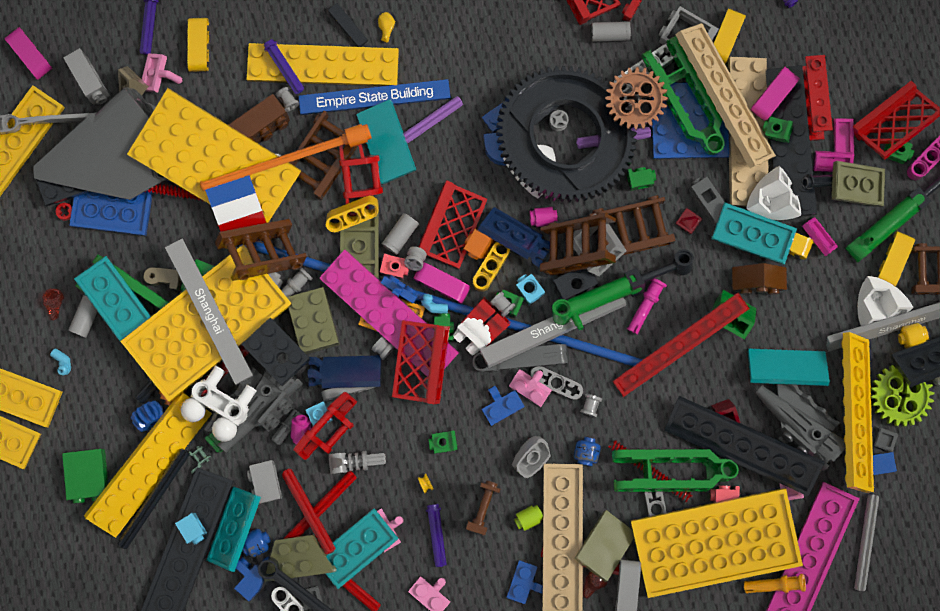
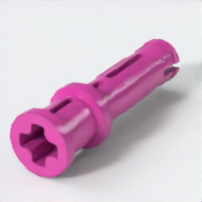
[627,278,667,335]

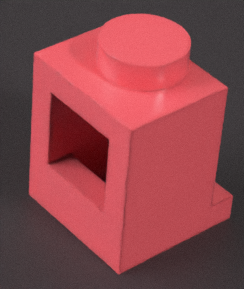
[380,254,409,279]
[710,486,740,503]

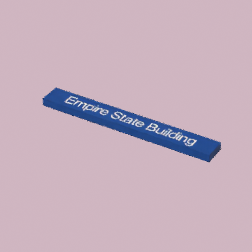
[299,79,450,115]

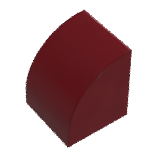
[711,399,740,423]

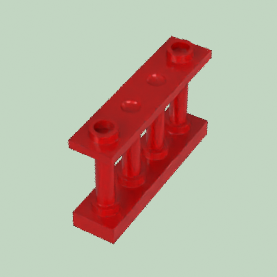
[803,55,833,141]

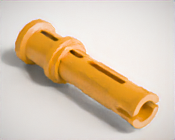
[744,574,806,594]

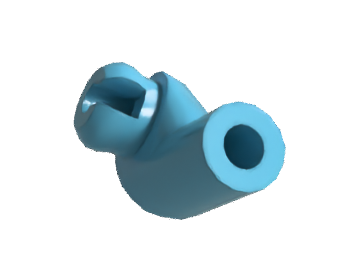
[421,294,448,314]
[50,348,71,376]

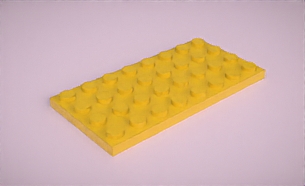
[127,88,301,223]
[121,245,292,402]
[631,488,803,598]

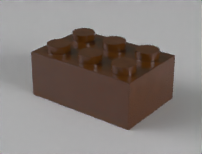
[229,94,290,143]

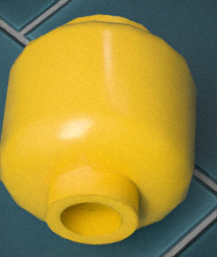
[898,323,929,349]

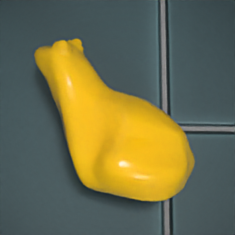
[378,12,395,43]

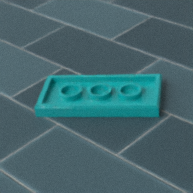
[356,99,416,184]
[711,202,797,265]
[74,256,151,342]
[748,349,830,386]
[207,486,261,572]
[325,508,399,589]

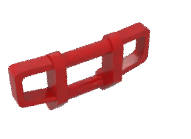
[339,144,383,216]
[294,392,357,460]

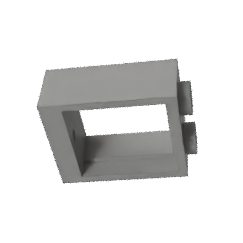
[659,6,719,45]
[64,48,110,105]
[574,214,626,276]

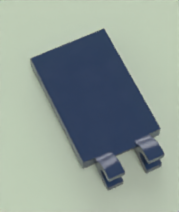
[478,207,550,267]
[308,355,381,388]

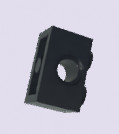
[553,269,598,300]

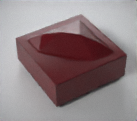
[675,208,702,235]

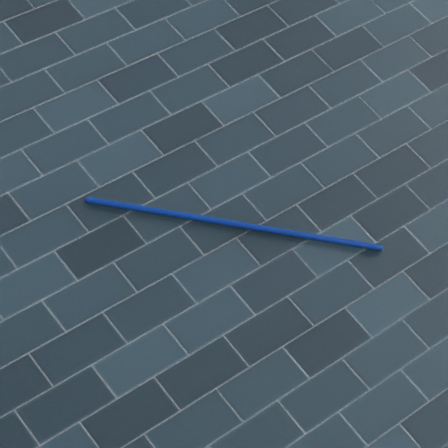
[220,231,643,366]

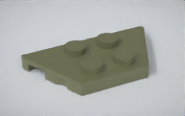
[340,211,379,279]
[264,534,337,582]

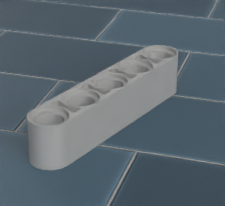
[615,560,641,611]

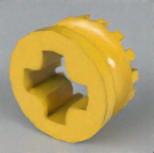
[418,474,433,493]

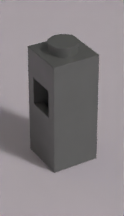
[689,177,724,227]

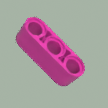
[4,27,53,80]
[750,67,800,121]
[907,136,940,180]
[413,262,471,304]

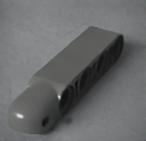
[472,344,568,372]

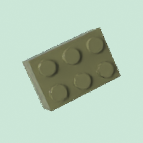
[287,287,340,354]

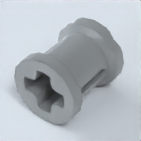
[276,87,299,112]
[490,292,515,317]
[580,394,602,417]

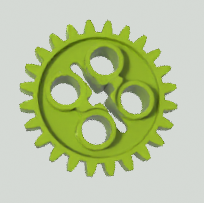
[871,365,934,427]

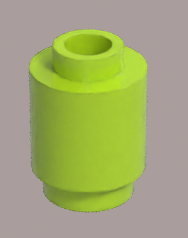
[514,505,543,531]

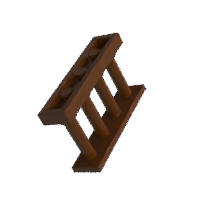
[289,111,358,201]
[589,195,675,256]
[540,212,616,276]
[215,219,307,281]
[910,243,940,295]
[466,480,500,535]

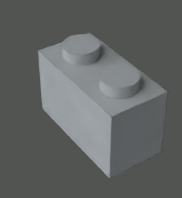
[247,460,282,504]

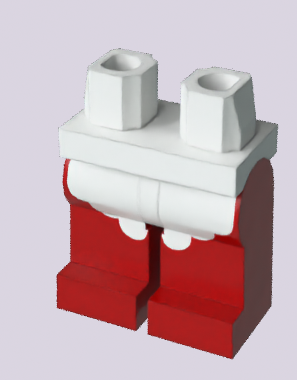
[453,297,511,355]

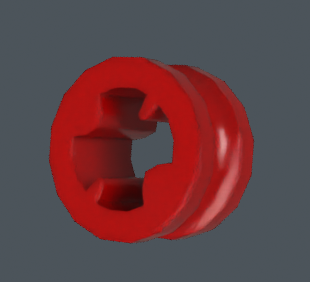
[56,203,72,221]

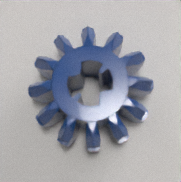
[131,401,164,432]

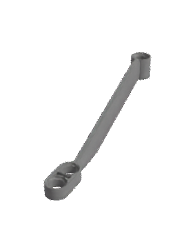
[0,103,156,135]

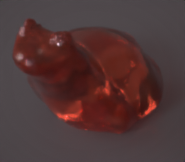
[42,288,64,321]
[583,572,608,599]

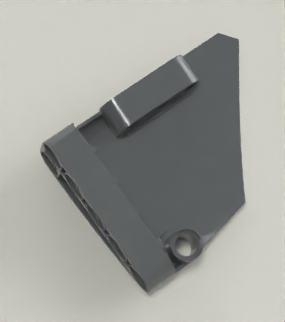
[33,87,170,200]

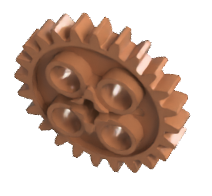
[605,67,668,130]

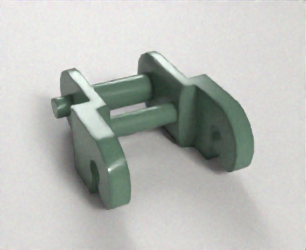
[189,446,211,474]

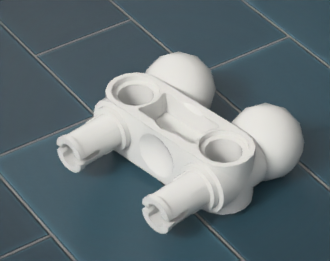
[181,366,257,442]

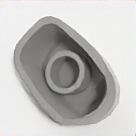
[512,436,551,478]

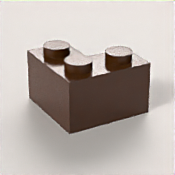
[732,263,787,295]

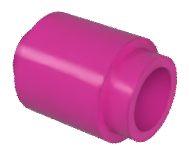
[530,207,558,227]
[291,415,311,444]

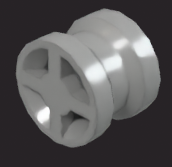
[549,110,568,131]
[404,247,427,271]
[372,336,395,360]

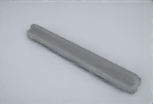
[854,494,879,591]

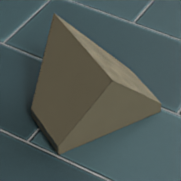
[118,66,149,96]

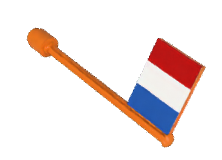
[200,124,372,232]

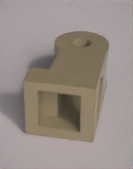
[144,268,182,291]

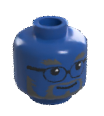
[574,437,601,466]
[243,528,271,557]

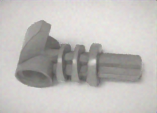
[328,451,386,474]

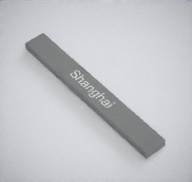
[165,239,253,385]
[480,298,626,368]
[826,302,940,352]

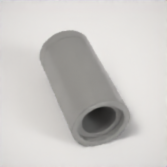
[591,22,631,42]
[382,213,419,255]
[68,295,98,338]

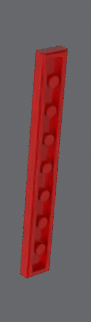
[613,293,750,397]

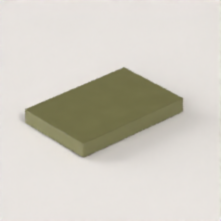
[832,161,885,207]
[574,510,634,582]

